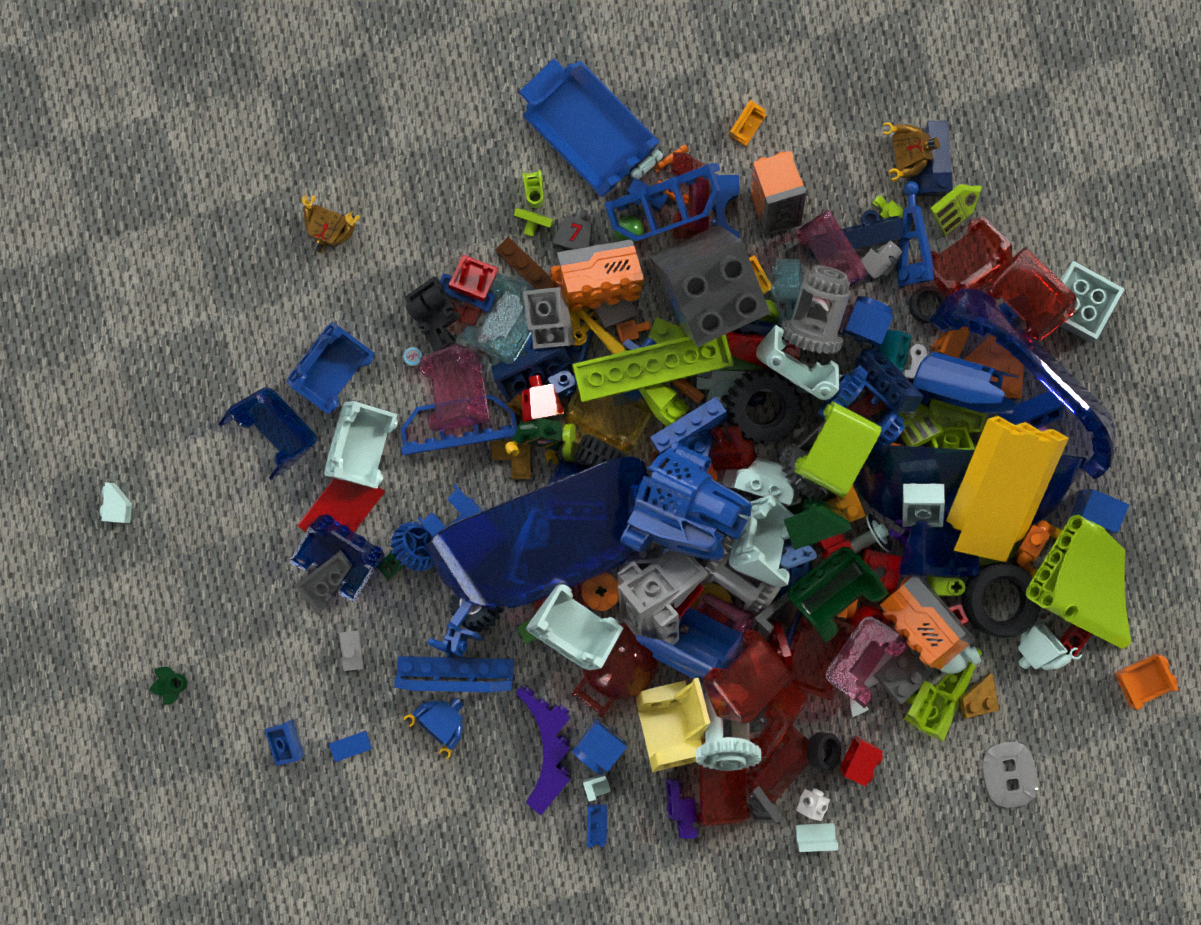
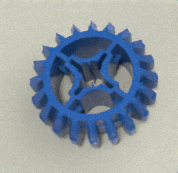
[390,521,442,572]

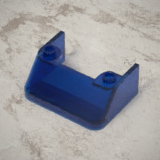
[219,387,317,480]

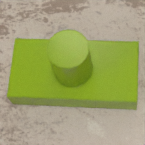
[514,207,554,237]
[905,681,937,724]

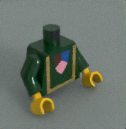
[505,418,563,464]

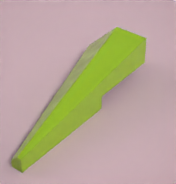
[904,648,982,742]

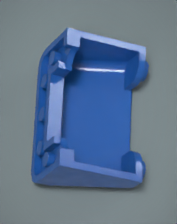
[286,322,375,414]

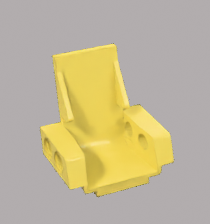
[635,677,710,772]

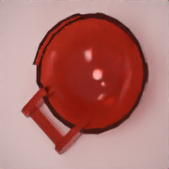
[571,623,658,718]

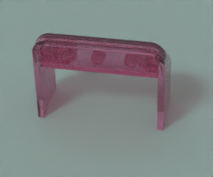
[794,210,868,290]

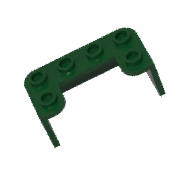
[787,547,889,643]

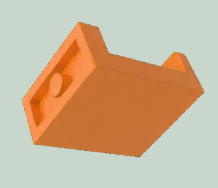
[1114,653,1179,710]

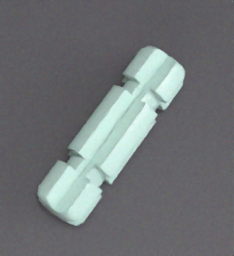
[631,149,663,180]

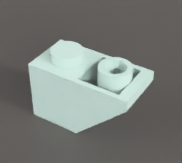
[100,482,132,523]

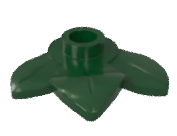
[149,667,187,705]

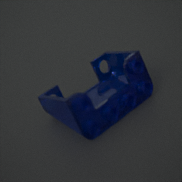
[288,514,385,603]

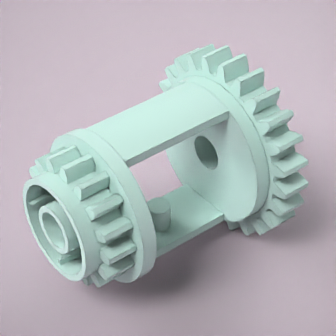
[696,683,761,771]

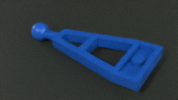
[897,181,933,287]

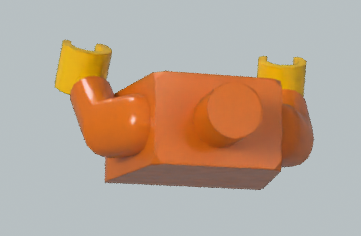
[1014,520,1062,578]

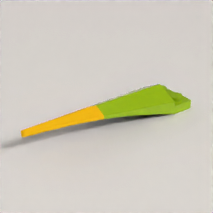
[576,309,690,427]

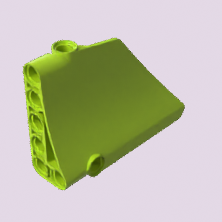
[1026,515,1131,649]

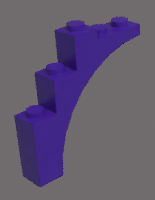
[516,685,571,815]

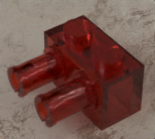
[709,426,757,470]

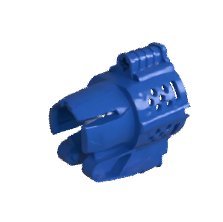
[620,441,752,561]

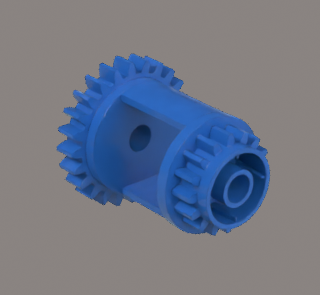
[817,366,905,450]

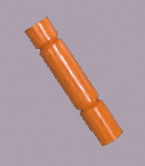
[653,144,689,173]

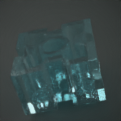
[771,259,805,304]

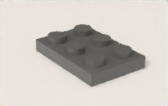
[873,643,937,705]

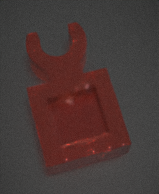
[450,300,482,327]

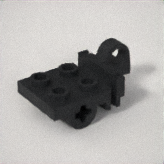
[404,276,461,354]

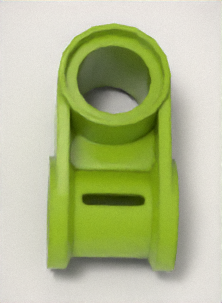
[522,170,544,209]
[927,576,966,596]

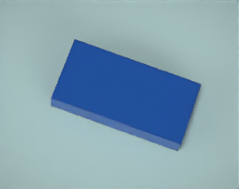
[329,730,372,762]

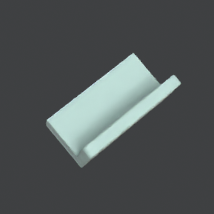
[796,823,838,852]

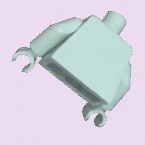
[1018,610,1082,670]

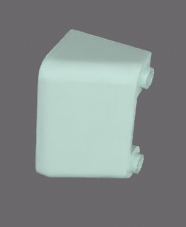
[756,325,839,400]
[324,401,398,488]
[729,495,794,587]
[526,584,623,670]

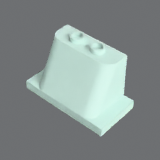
[721,449,801,507]

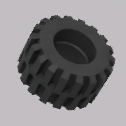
[574,435,627,477]

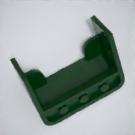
[783,496,851,550]

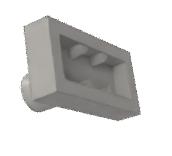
[339,630,364,671]

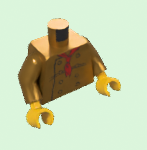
[882,122,940,182]
[302,194,360,254]

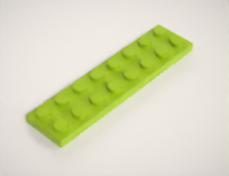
[572,335,733,403]

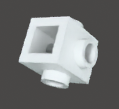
[796,788,830,821]

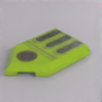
[930,184,982,236]
[899,403,944,450]

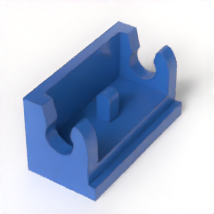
[587,804,607,847]

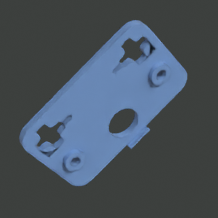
[780,539,817,569]

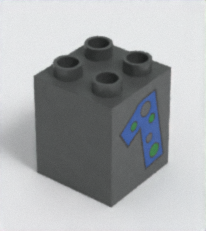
[649,224,770,347]

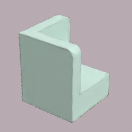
[583,773,611,802]

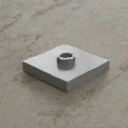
[593,299,638,329]

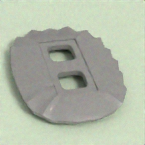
[983,742,1038,808]

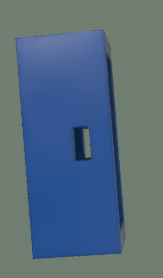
[627,178,668,213]

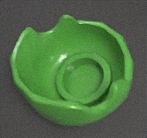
[614,215,644,245]

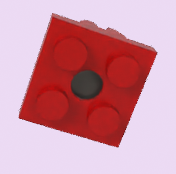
[862,549,904,594]

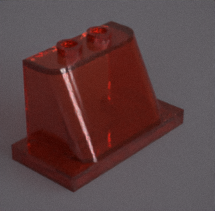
[740,724,809,803]

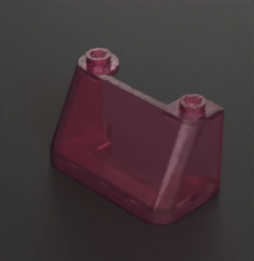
[420,343,489,432]
[826,617,909,708]

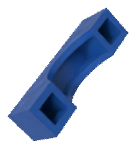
[711,175,740,239]
[650,397,728,455]

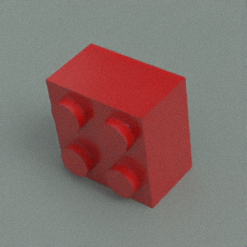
[838,735,883,787]

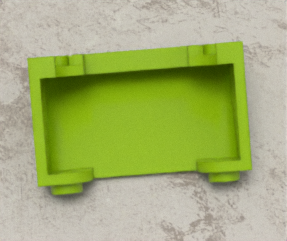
[794,401,881,498]

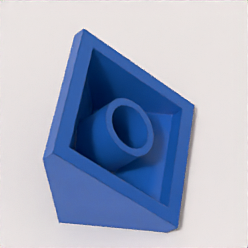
[264,720,305,766]

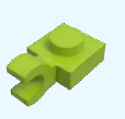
[872,195,903,219]

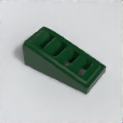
[376,552,406,580]

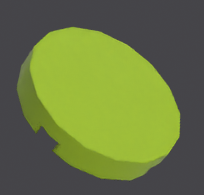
[562,423,577,462]

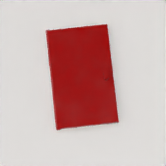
[297,478,385,555]

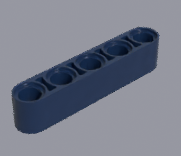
[808,216,904,258]

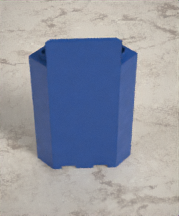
[519,58,660,197]

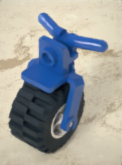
[428,579,503,657]

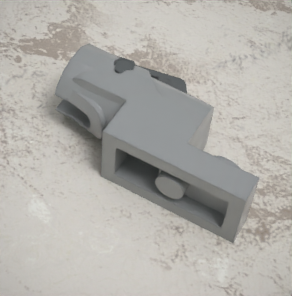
[845,241,902,282]

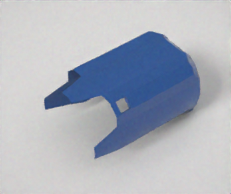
[913,352,1019,413]
[636,607,743,687]

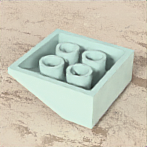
[1039,261,1124,342]

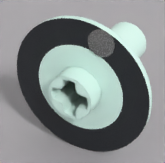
[850,514,892,553]

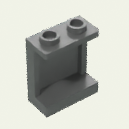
[747,593,799,652]

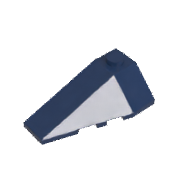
[909,121,952,196]
[491,346,572,403]

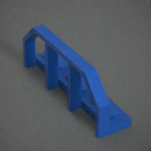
[604,163,720,241]
[401,394,517,456]
[394,656,514,692]

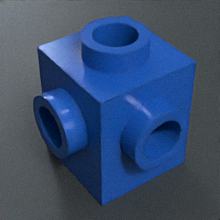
[547,368,577,400]

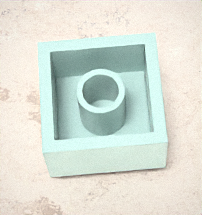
[902,483,945,527]

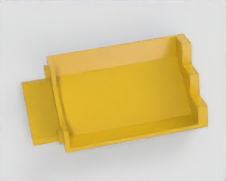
[946,416,1069,562]

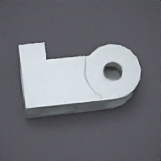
[902,344,927,381]

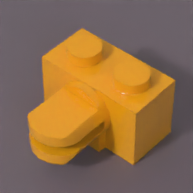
[824,484,866,523]

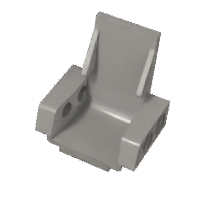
[617,550,708,646]

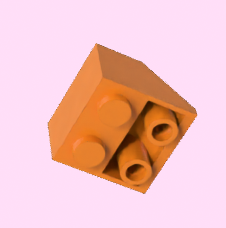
[931,316,971,358]

